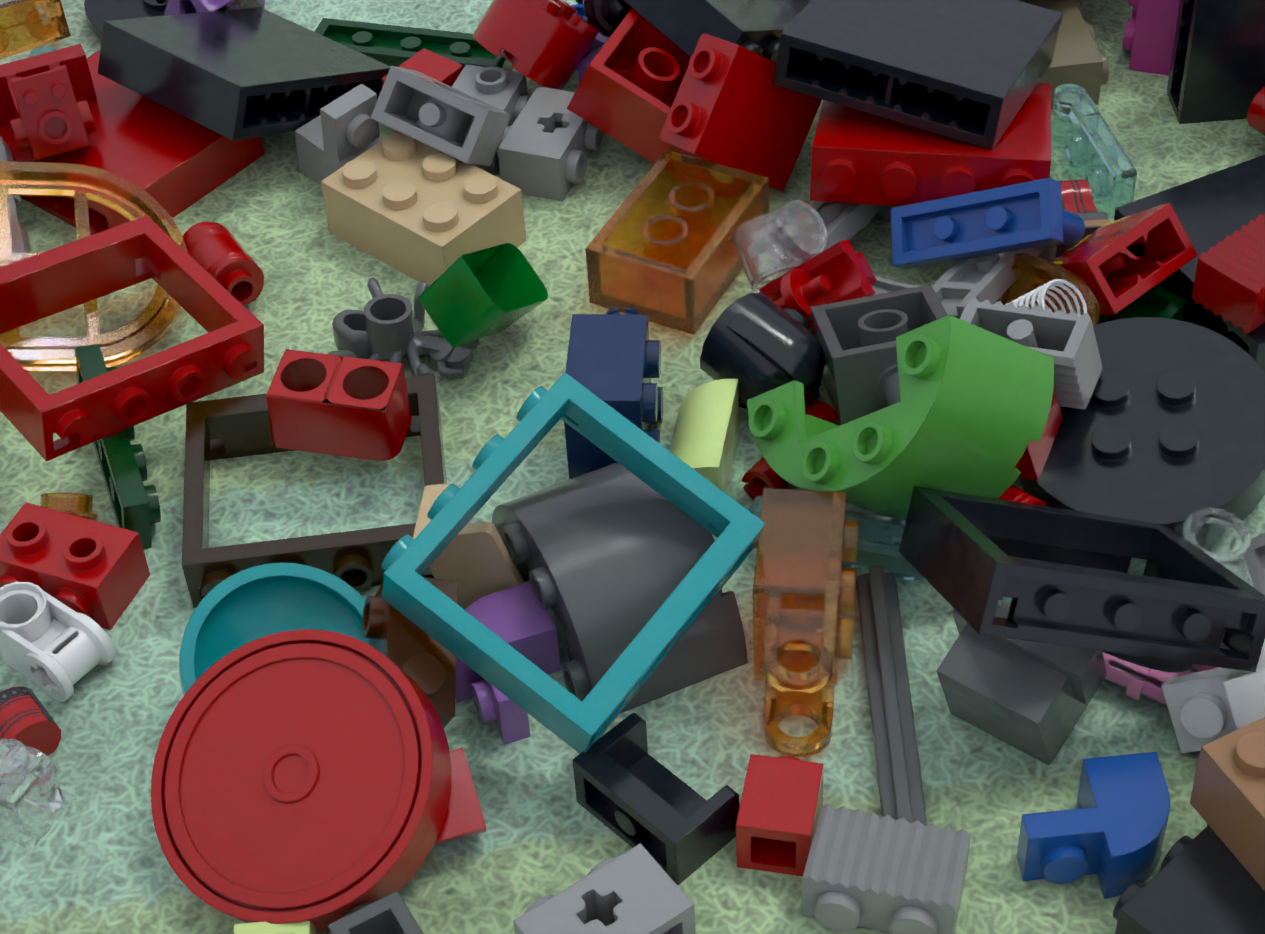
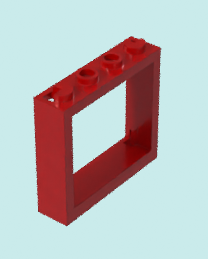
[0,216,264,461]

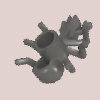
[329,278,480,379]

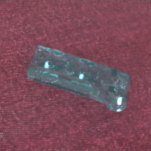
[1051,84,1137,218]

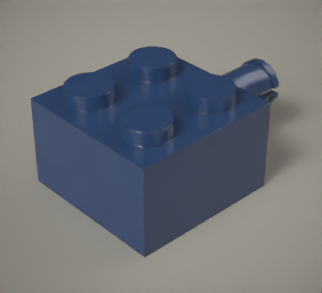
[564,306,663,480]

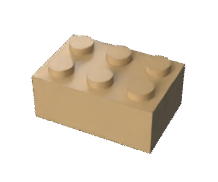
[320,130,527,287]

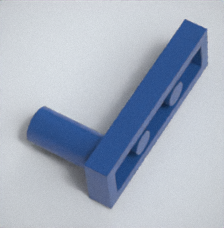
[891,178,1085,270]

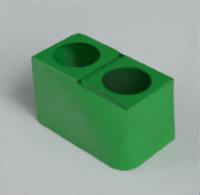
[418,243,548,348]

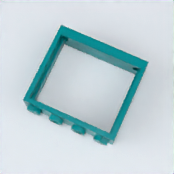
[381,372,766,754]

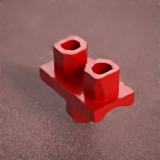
[759,239,876,331]

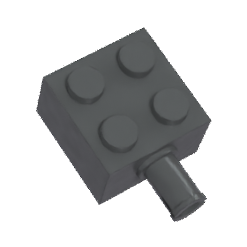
[810,284,948,425]

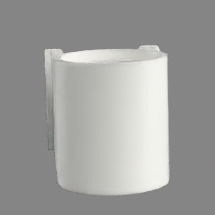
[0,582,116,702]

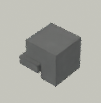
[936,602,1107,765]

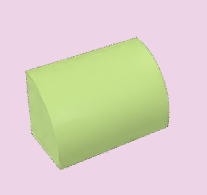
[669,379,739,493]

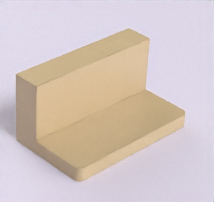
[413,483,525,610]

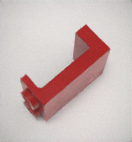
[660,33,822,192]

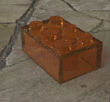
[585,150,769,335]

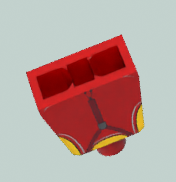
[1047,203,1198,316]

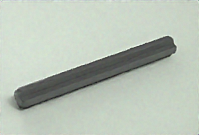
[856,566,928,826]

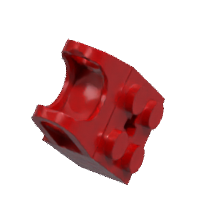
[567,8,749,196]

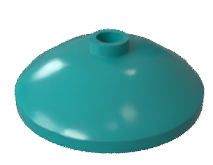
[179,563,369,695]

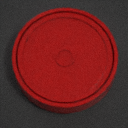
[151,629,451,933]

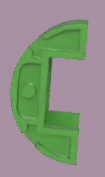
[747,315,1054,521]

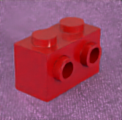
[0,502,150,630]

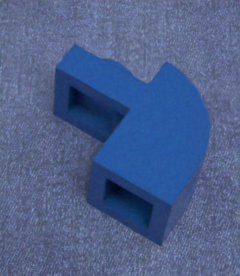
[1017,752,1170,899]

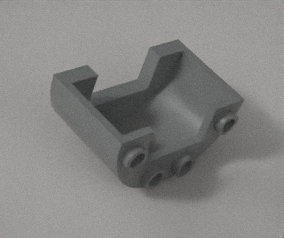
[491,462,748,713]

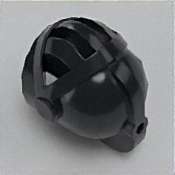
[700,292,825,409]

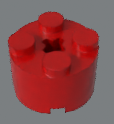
[472,0,600,90]

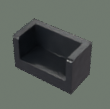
[572,713,740,885]

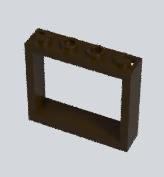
[182,374,447,608]

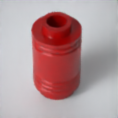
[180,222,264,306]

